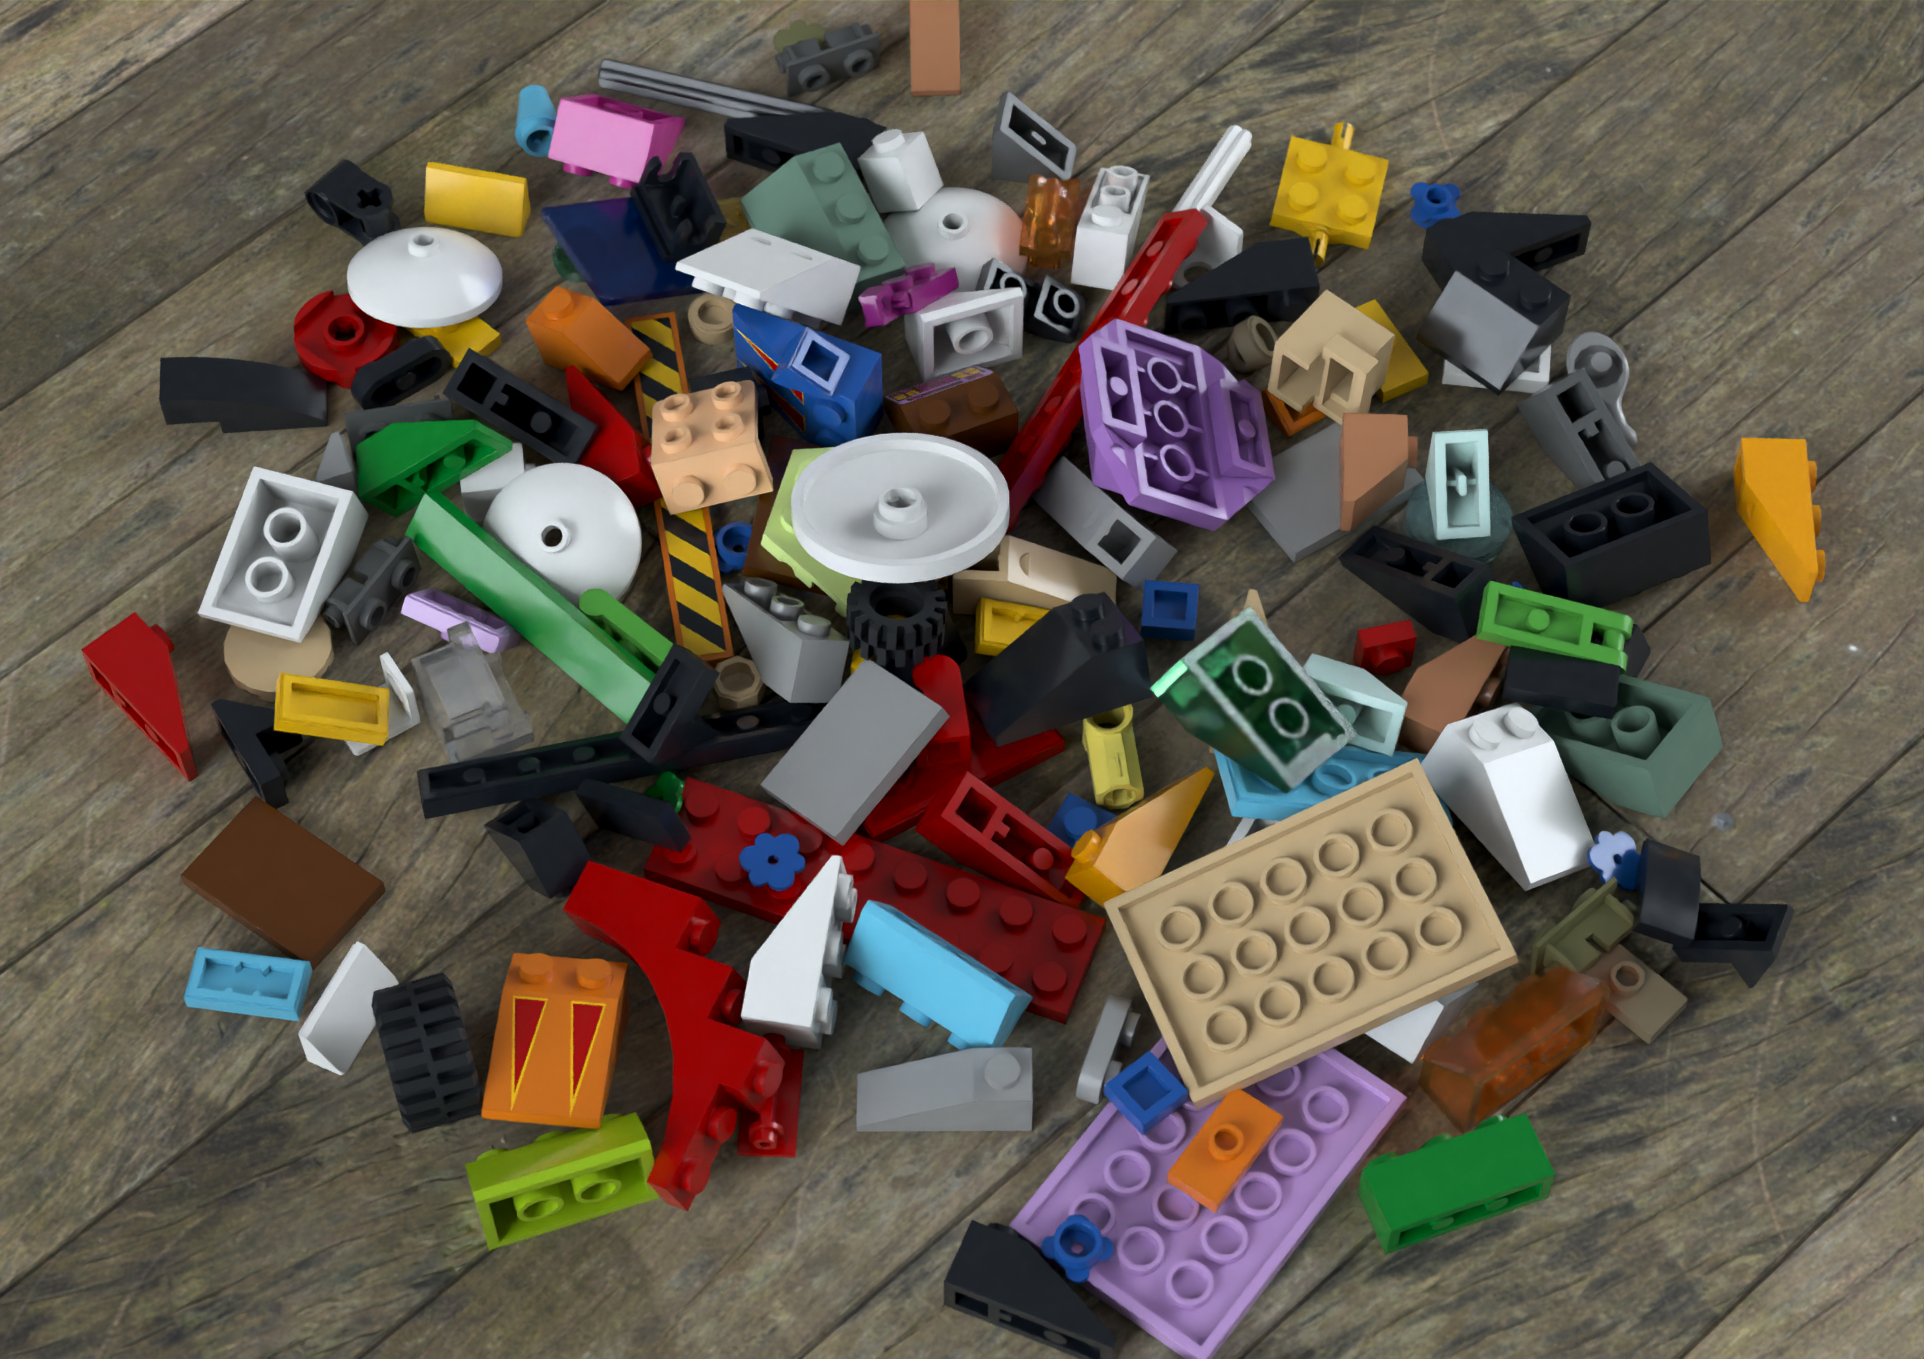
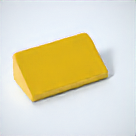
[424,162,531,238]

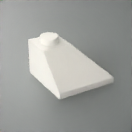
[904,287,1024,382]

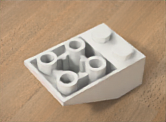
[675,228,861,329]
[741,855,857,1050]

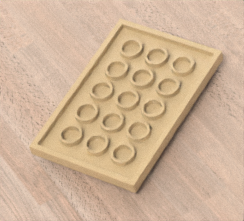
[1103,758,1518,1110]

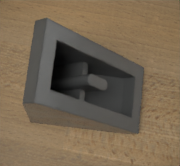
[992,91,1077,188]

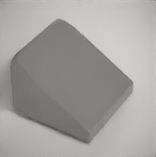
[315,431,363,502]

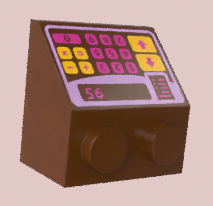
[883,364,1018,459]

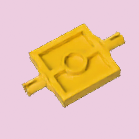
[1270,122,1389,267]

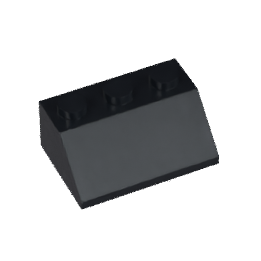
[1511,462,1711,608]

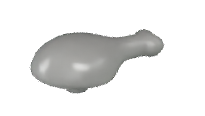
[1566,332,1637,448]

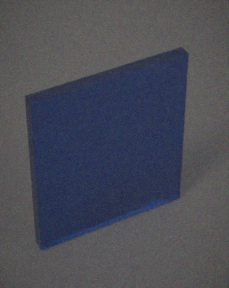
[540,197,706,307]

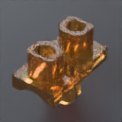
[1019,174,1080,269]

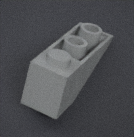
[1030,455,1178,592]
[722,577,850,703]

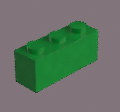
[1357,1113,1555,1255]

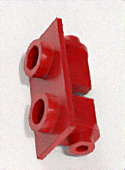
[737,1033,804,1158]

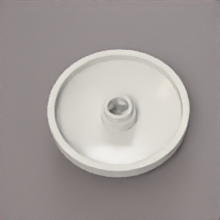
[791,433,1010,583]

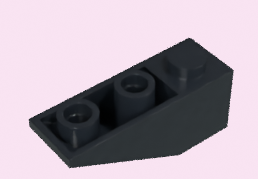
[1163,237,1320,335]

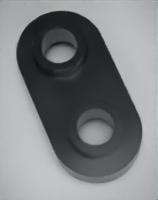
[351,336,451,410]

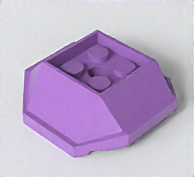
[1078,318,1275,531]

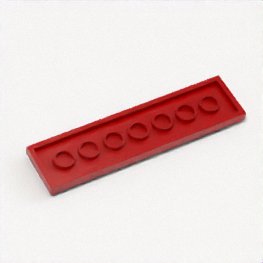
[643,777,1106,1025]

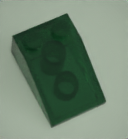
[1150,606,1358,794]

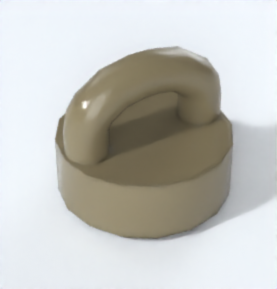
[1227,315,1278,373]

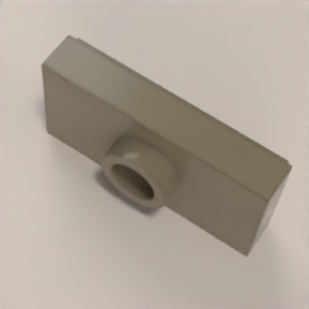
[1573,939,1689,1045]

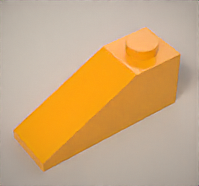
[1065,767,1215,910]

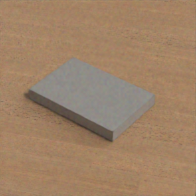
[1246,422,1425,564]
[760,659,950,846]

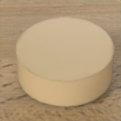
[688,293,736,345]

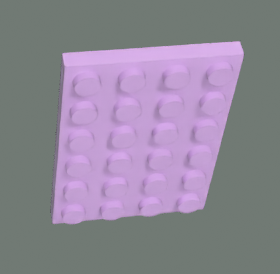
[1009,1036,1407,1359]

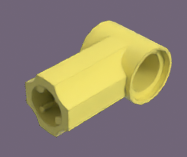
[1082,704,1144,810]

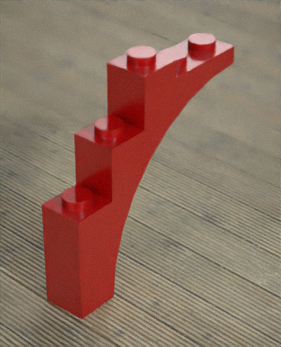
[563,861,786,1212]

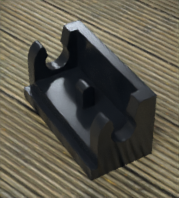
[630,152,727,263]

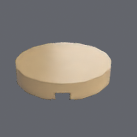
[223,614,334,702]

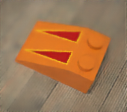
[482,953,629,1129]

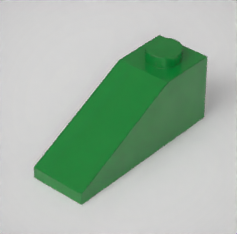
[356,420,513,518]

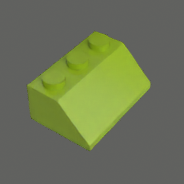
[464,1112,660,1250]

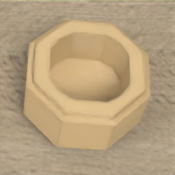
[711,656,766,710]

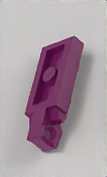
[858,263,959,328]

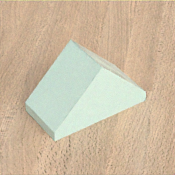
[1425,429,1491,540]

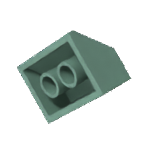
[739,143,906,327]

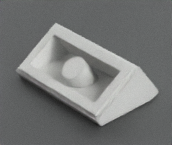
[298,941,399,1075]

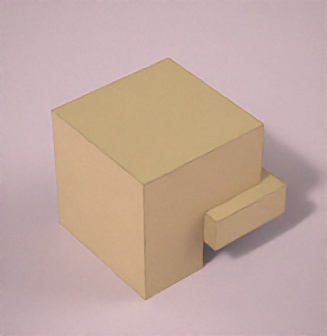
[1267,289,1395,425]

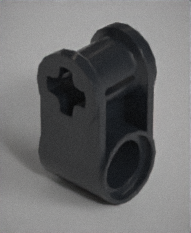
[305,159,402,246]

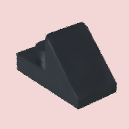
[619,643,720,766]
[211,699,303,809]
[1672,903,1795,988]

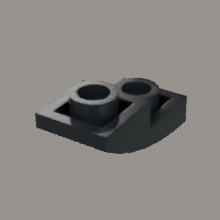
[975,258,1088,344]
[1632,838,1701,949]

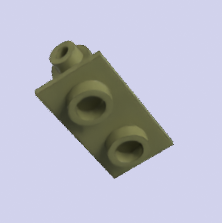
[1530,877,1636,986]

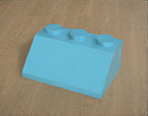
[843,900,1033,1051]

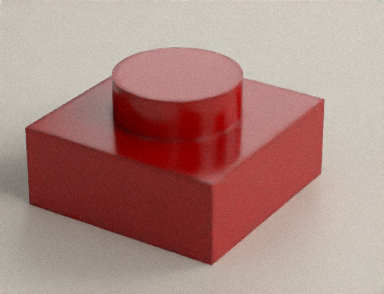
[1353,619,1417,676]

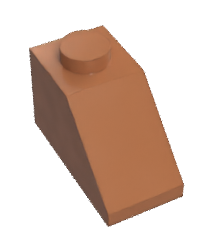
[1339,413,1418,532]

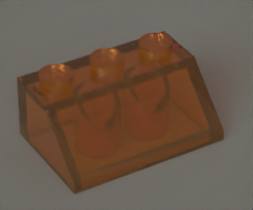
[1418,966,1611,1134]

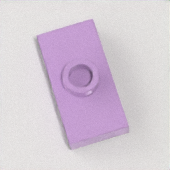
[401,587,521,655]

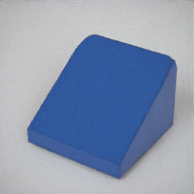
[771,327,850,400]

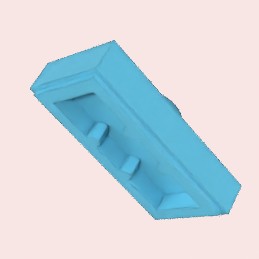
[184,947,312,1021]

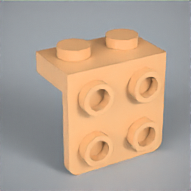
[651,380,773,515]

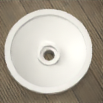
[883,187,1029,295]
[347,227,503,328]
[482,463,642,610]

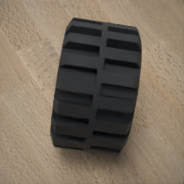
[371,972,484,1133]

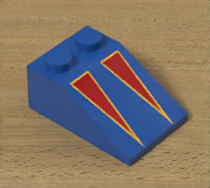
[732,303,883,447]

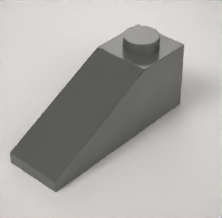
[1516,367,1641,490]

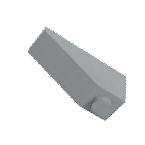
[856,1047,1033,1132]

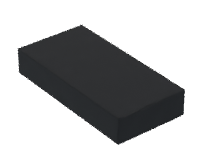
[1502,645,1620,720]
[575,778,692,853]

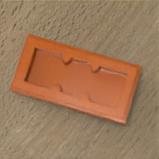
[1167,1089,1283,1213]

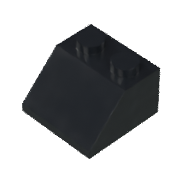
[1416,240,1571,396]

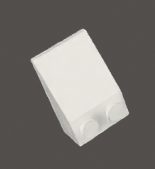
[198,466,369,643]
[1421,702,1595,891]

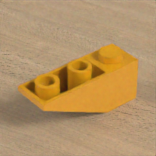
[1733,437,1825,602]

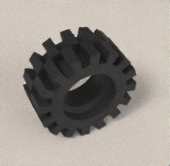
[846,580,947,667]

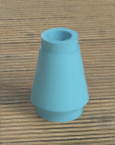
[515,85,557,157]

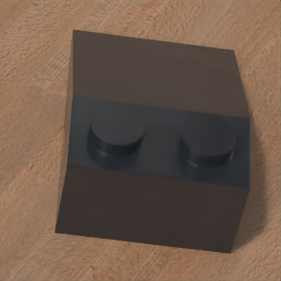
[962,591,1153,747]

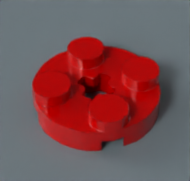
[293,290,400,389]

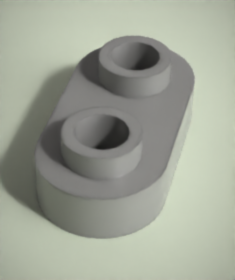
[1076,993,1142,1105]

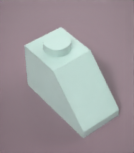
[1286,653,1408,757]

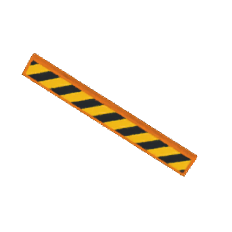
[624,311,734,669]

